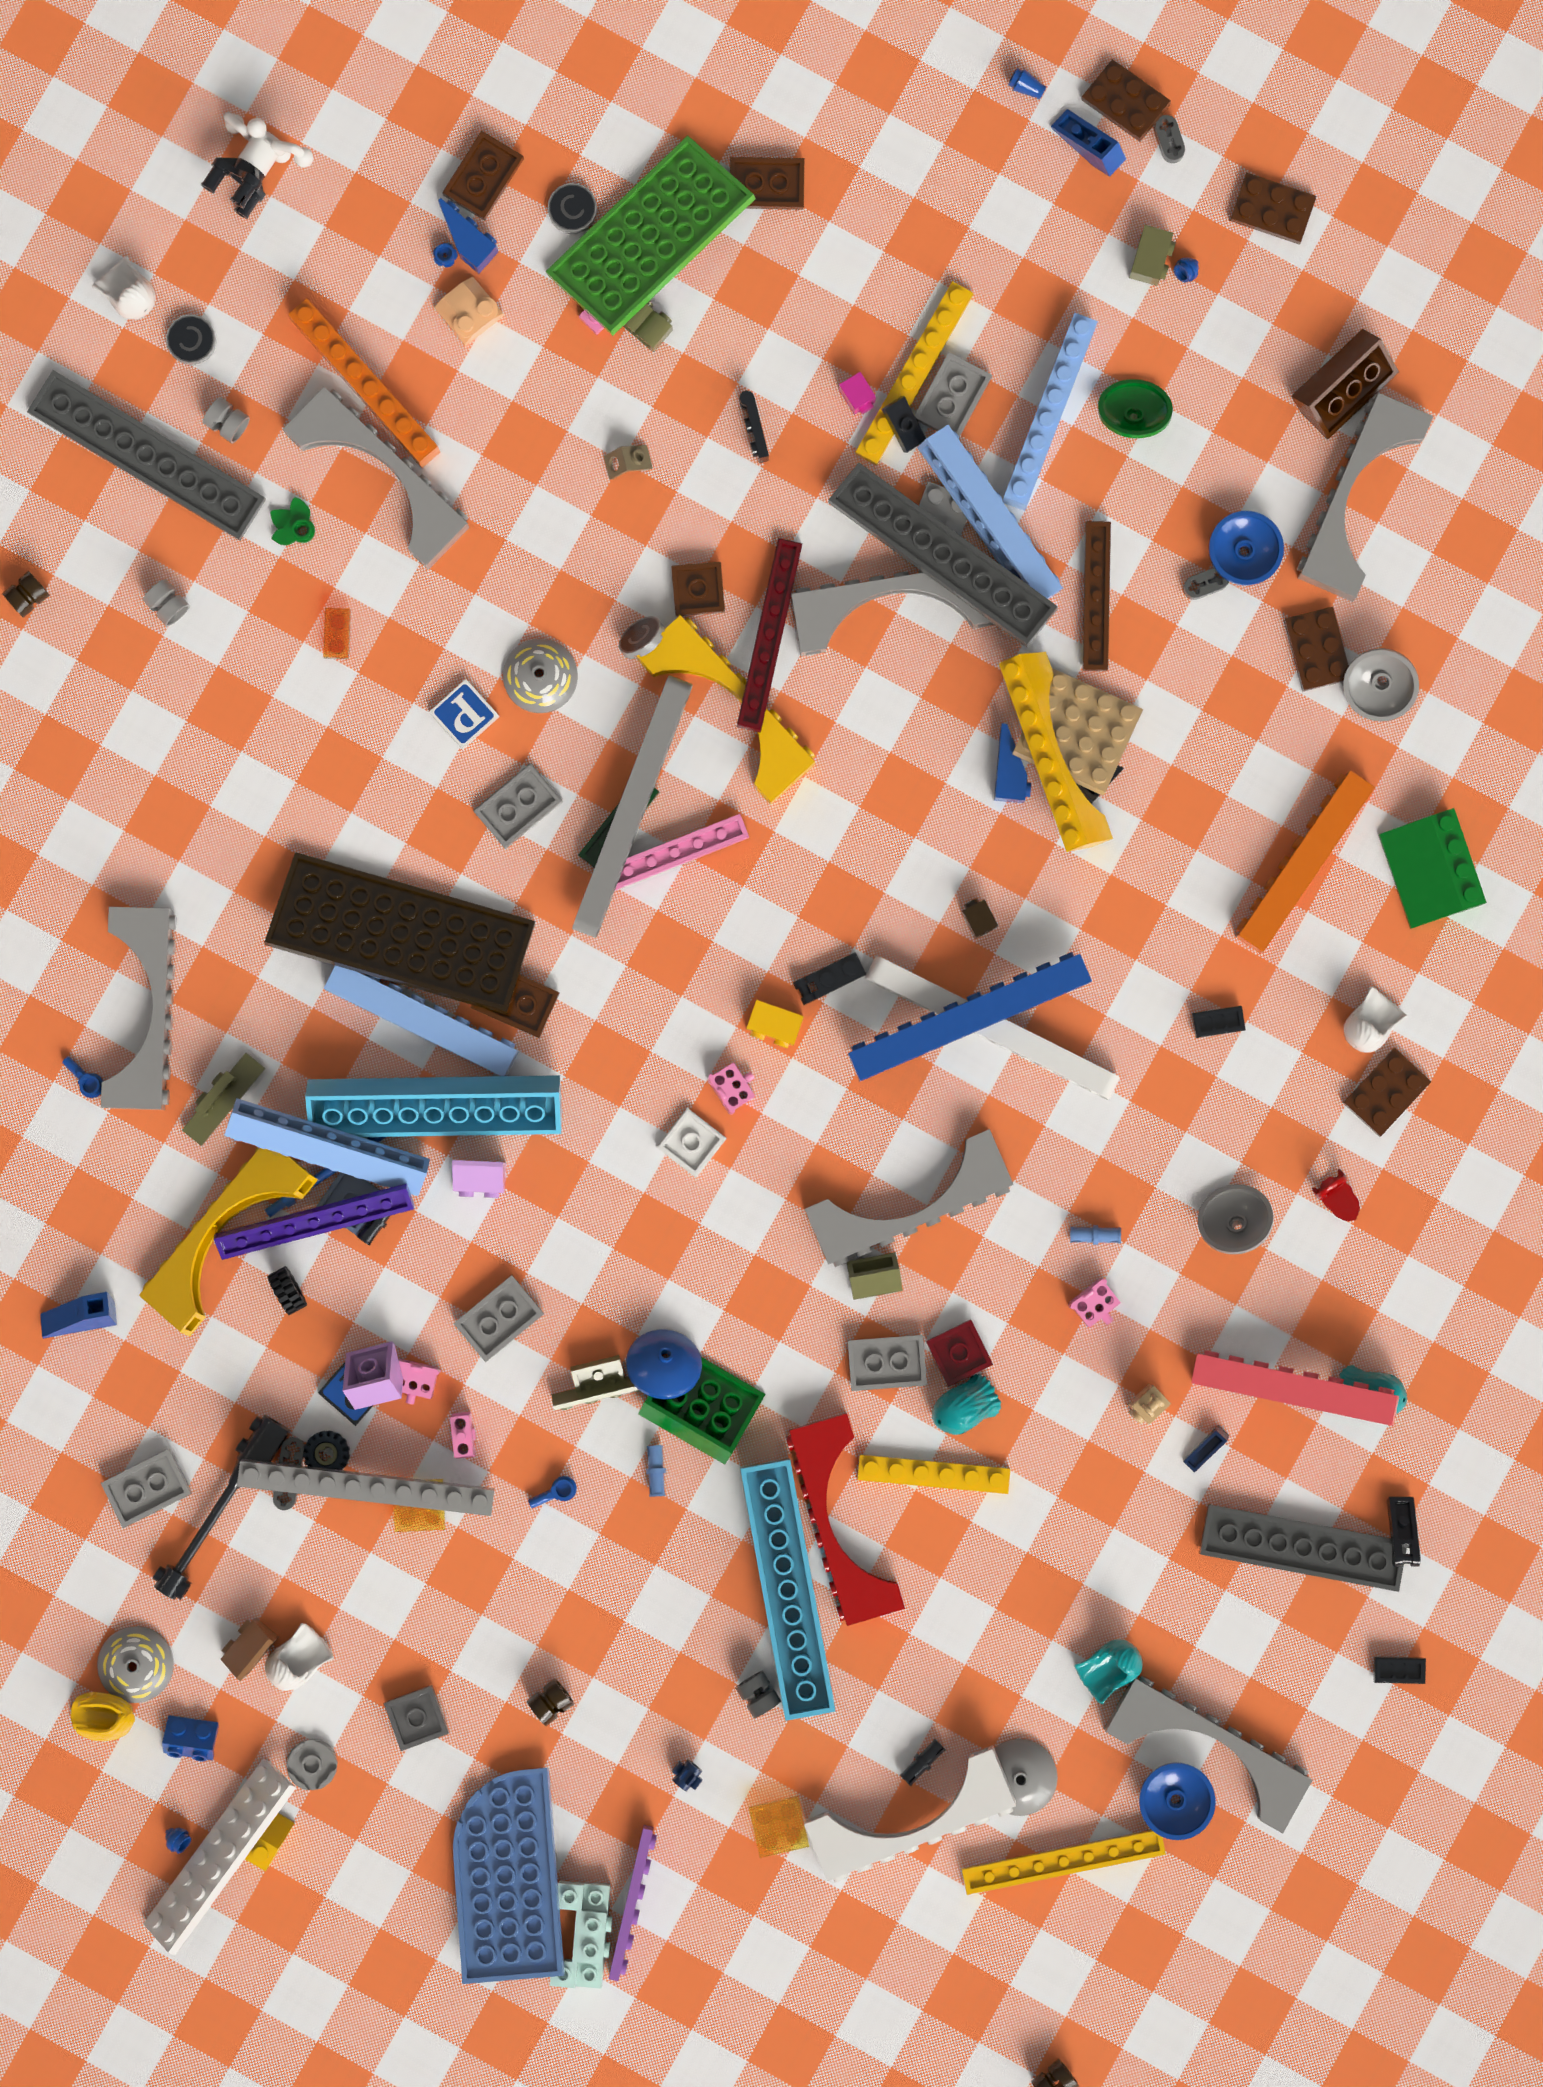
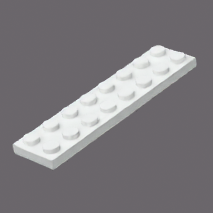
[143,1758,296,1955]

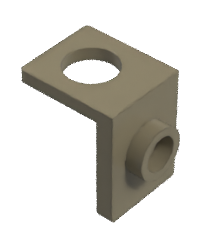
[604,445,653,480]

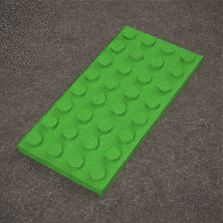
[545,135,756,336]

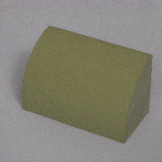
[846,1252,903,1300]

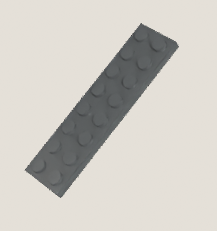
[1199,1504,1407,1592]

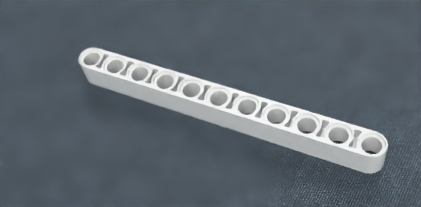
[865,956,1120,1100]

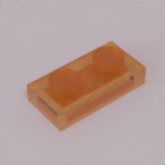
[323,608,351,660]

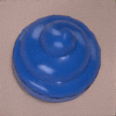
[1174,258,1199,283]
[165,1828,191,1854]

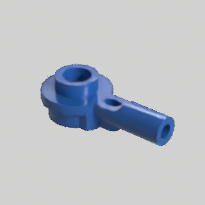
[62,1056,103,1098]
[528,1476,577,1509]

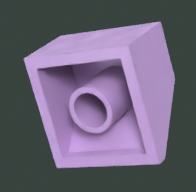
[452,1160,506,1198]
[343,1341,403,1410]

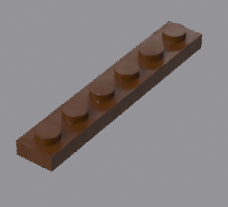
[1082,521,1111,671]

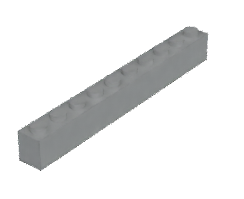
[237,1459,495,1516]

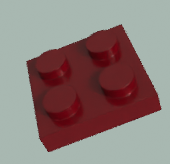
[926,1319,993,1387]

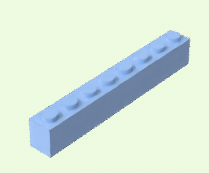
[1003,313,1098,511]
[917,425,1063,599]
[324,966,519,1076]
[224,1098,430,1196]

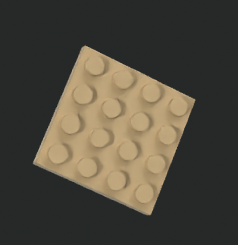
[1012,668,1143,796]

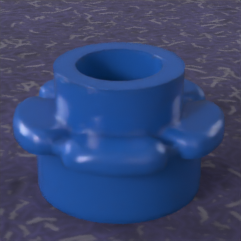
[433,243,458,267]

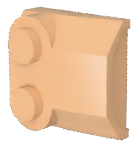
[434,277,504,347]

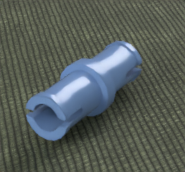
[1070,1225,1121,1245]
[646,1445,666,1497]

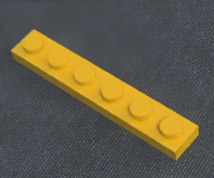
[857,1454,1011,1494]

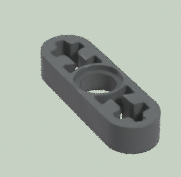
[273,1437,305,1510]

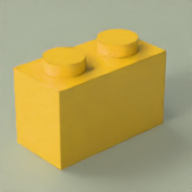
[746,1000,804,1048]

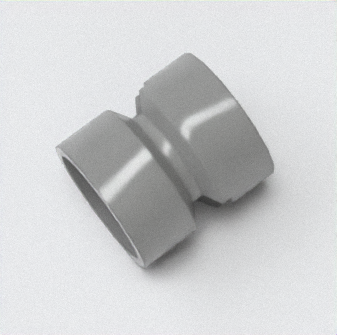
[203,397,250,444]
[142,579,190,627]

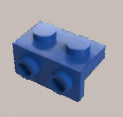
[162,1715,219,1762]

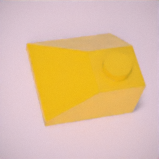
[245,1813,295,1872]

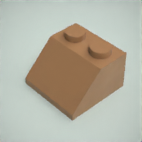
[220,1618,279,1681]

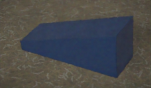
[1183,1425,1229,1473]

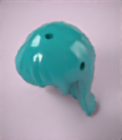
[1339,1365,1407,1414]
[931,1374,1001,1435]
[1074,1639,1143,1704]

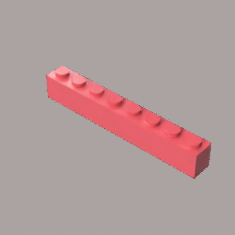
[1191,1350,1399,1426]

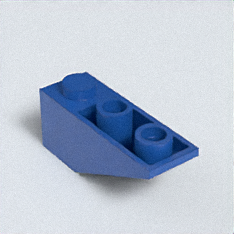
[438,198,498,274]
[40,1292,117,1339]

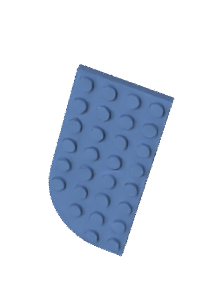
[453,1768,565,1984]

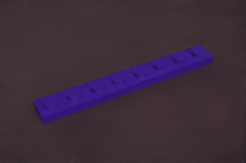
[214,1183,415,1260]

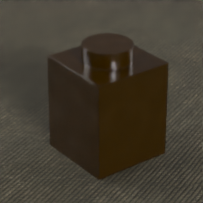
[961,898,998,939]

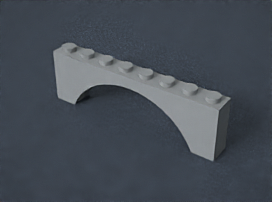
[283,387,469,570]
[1297,393,1433,602]
[791,570,995,657]
[101,907,177,1110]
[804,1129,1014,1267]
[1104,1675,1313,1834]

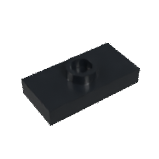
[881,396,926,453]
[1192,1006,1246,1038]
[1373,1656,1426,1684]

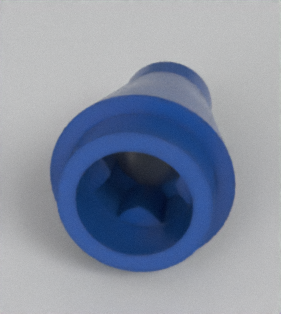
[1008,67,1046,100]

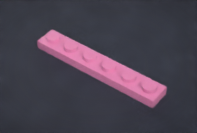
[615,814,749,891]

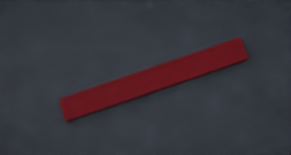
[736,538,803,733]

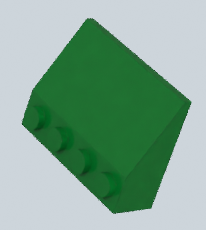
[1378,808,1487,929]
[638,1357,766,1465]

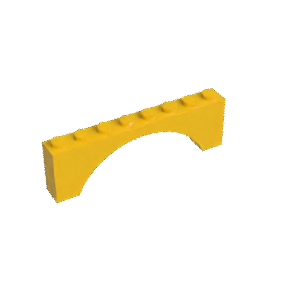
[636,615,815,805]
[999,652,1113,852]
[139,1147,318,1337]

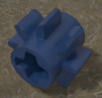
[672,1760,703,1792]

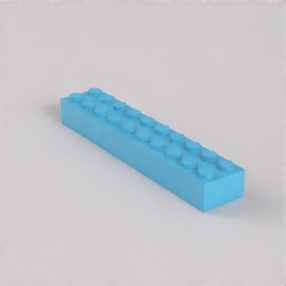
[305,1075,562,1137]
[740,1458,836,1721]

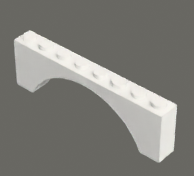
[804,1745,1016,1882]

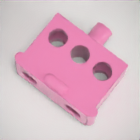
[707,1062,755,1115]
[1068,1278,1121,1328]
[398,1358,441,1404]
[450,1411,476,1459]

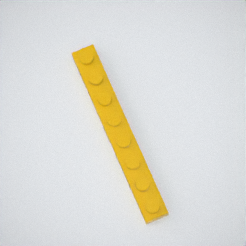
[855,281,974,466]
[961,1830,1166,1895]

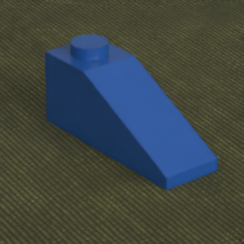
[1051,109,1126,177]
[994,723,1031,803]

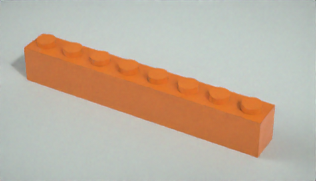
[288,298,440,468]
[1236,770,1375,954]

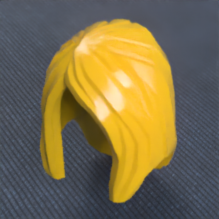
[71,1692,135,1741]

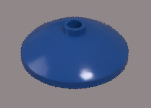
[1209,511,1284,586]
[626,1329,702,1399]
[1139,1763,1216,1840]

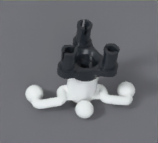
[201,112,314,219]

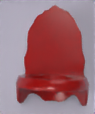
[1312,1169,1360,1221]

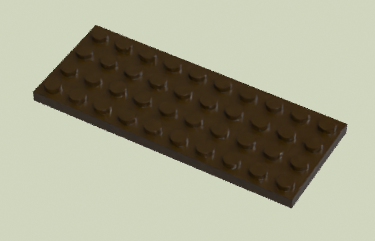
[264,852,535,1015]

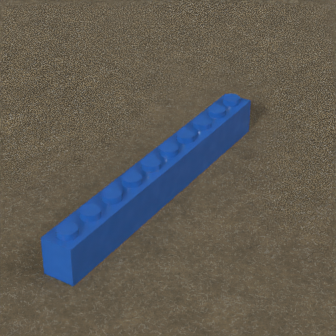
[847,952,1092,1082]

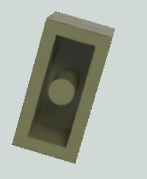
[1129,225,1176,286]

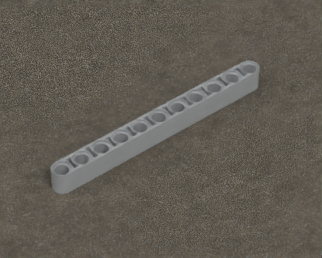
[572,675,693,938]

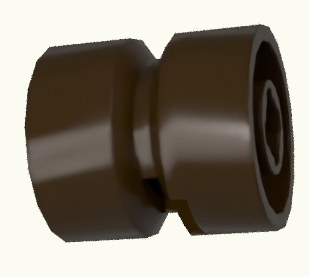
[2,571,50,618]
[527,1678,575,1726]
[1031,2059,1079,2087]

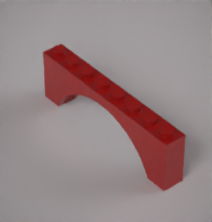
[786,1412,905,1626]

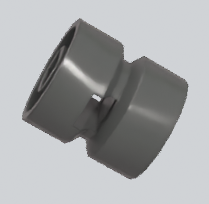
[735,1670,781,1718]

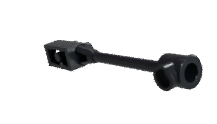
[152,1415,291,1600]

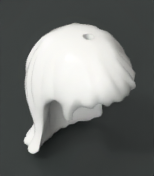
[92,256,156,320]
[1344,986,1407,1053]
[265,1623,334,1691]

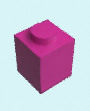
[839,372,876,415]

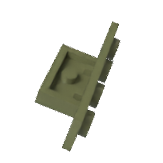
[182,1053,266,1146]
[552,1355,641,1411]

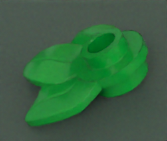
[270,497,315,546]

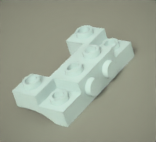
[550,1881,613,1989]

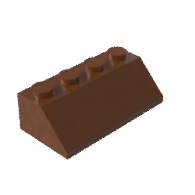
[1291,329,1399,439]

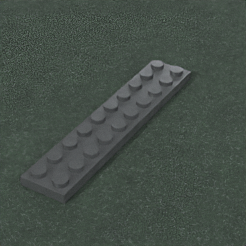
[27,370,266,541]
[828,463,1058,647]

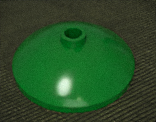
[1098,379,1173,439]

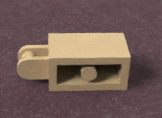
[1127,1384,1171,1425]

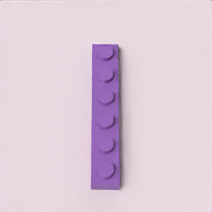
[609,1825,657,1981]

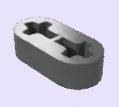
[1154,115,1185,163]
[1183,568,1229,600]

